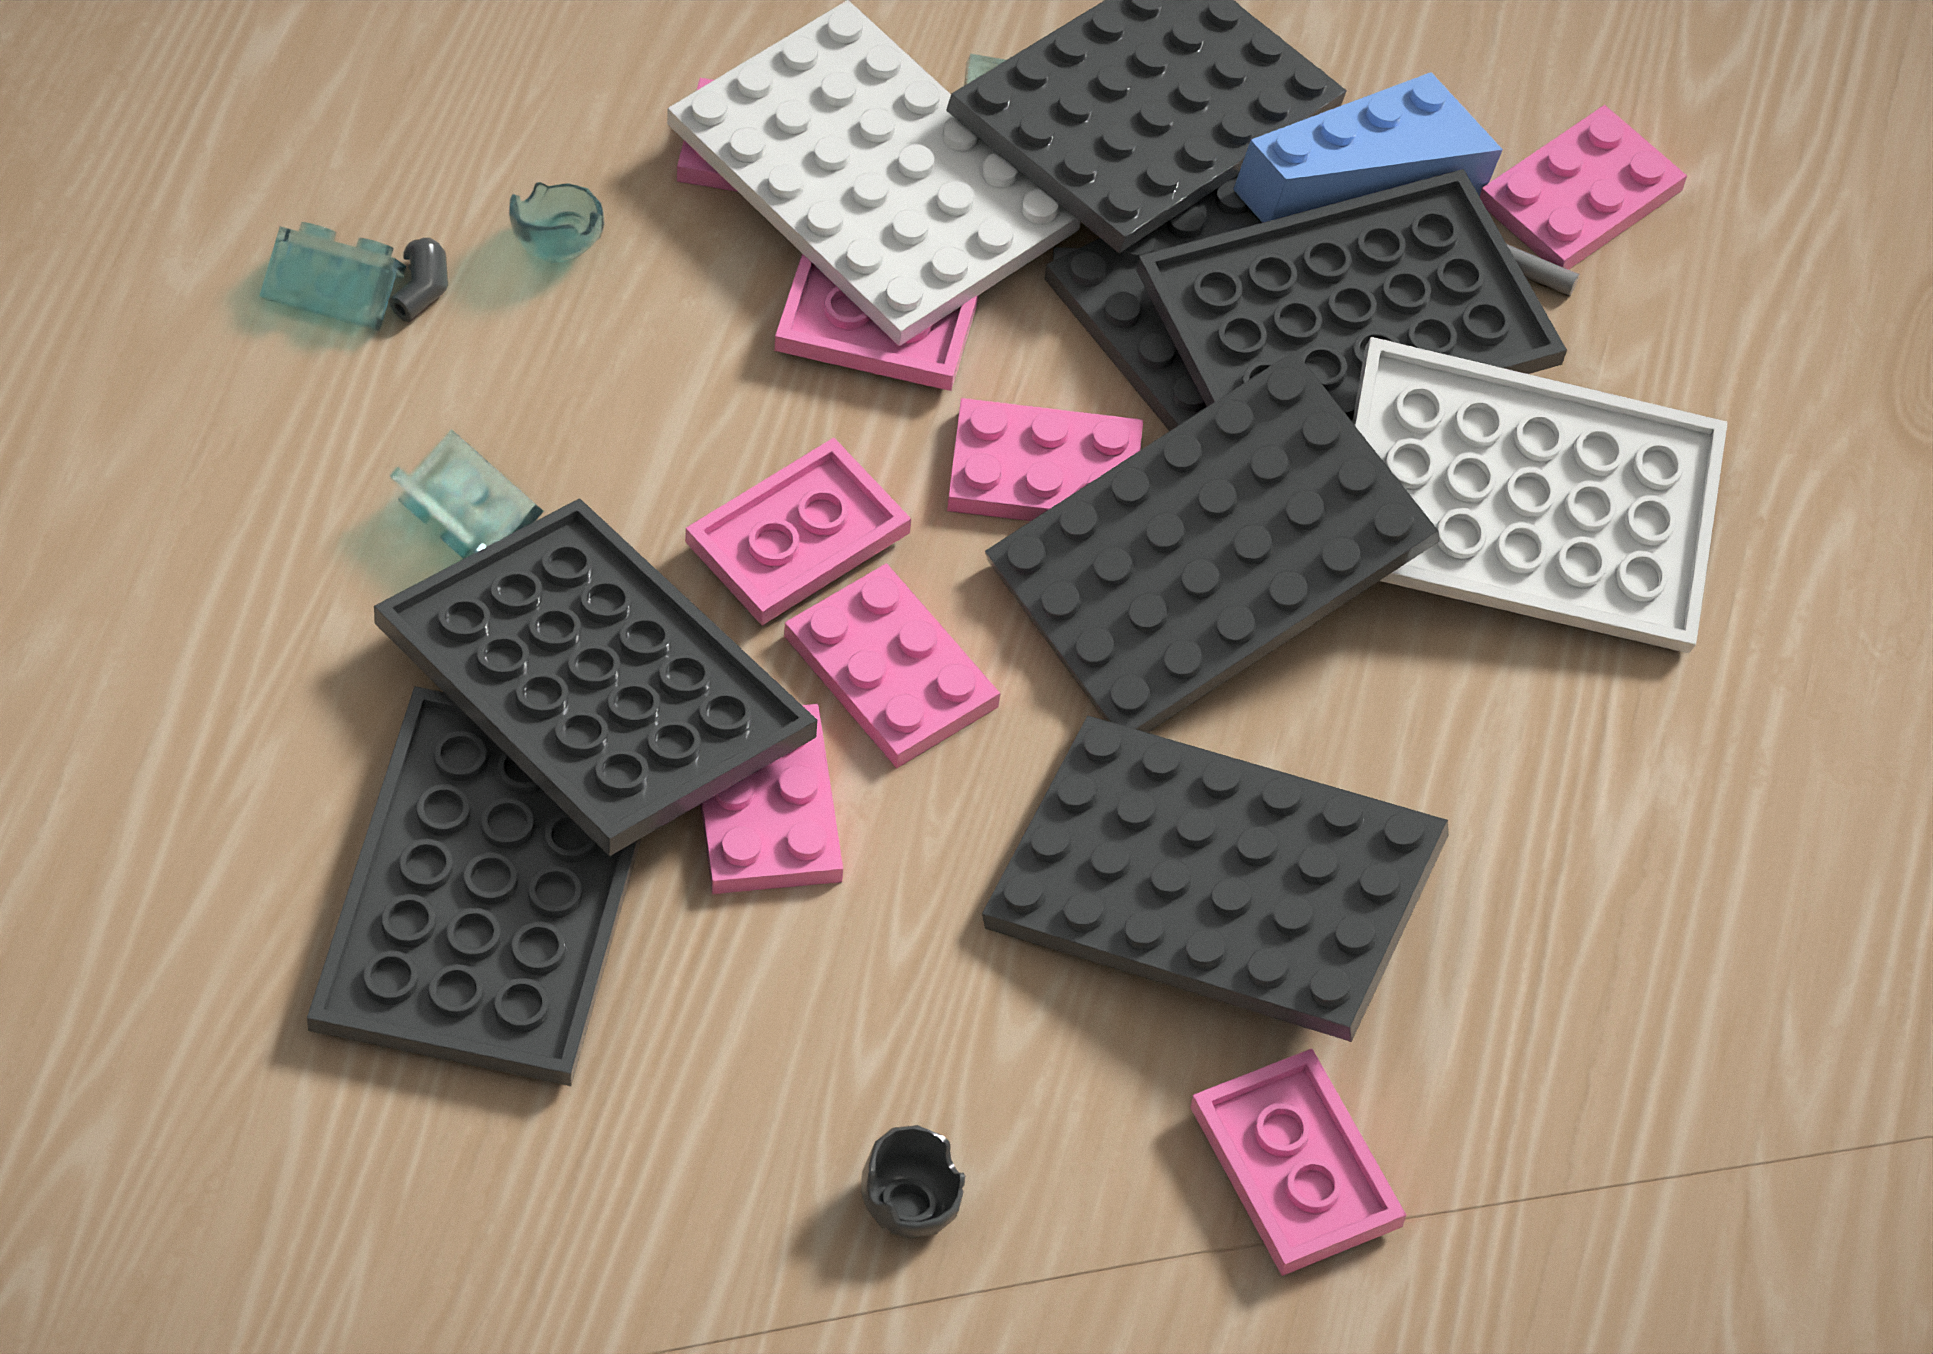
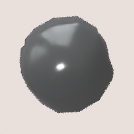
[861,1125,966,1238]

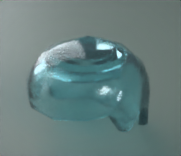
[509,182,605,263]

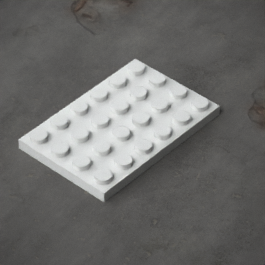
[667,0,1080,346]
[1352,337,1728,653]

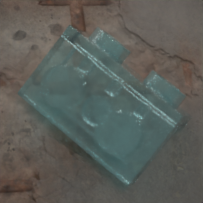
[259,222,407,331]
[390,429,544,559]

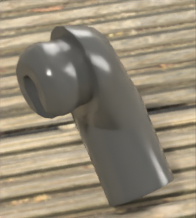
[389,238,448,322]

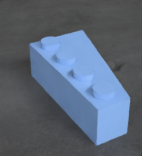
[1233,72,1503,223]

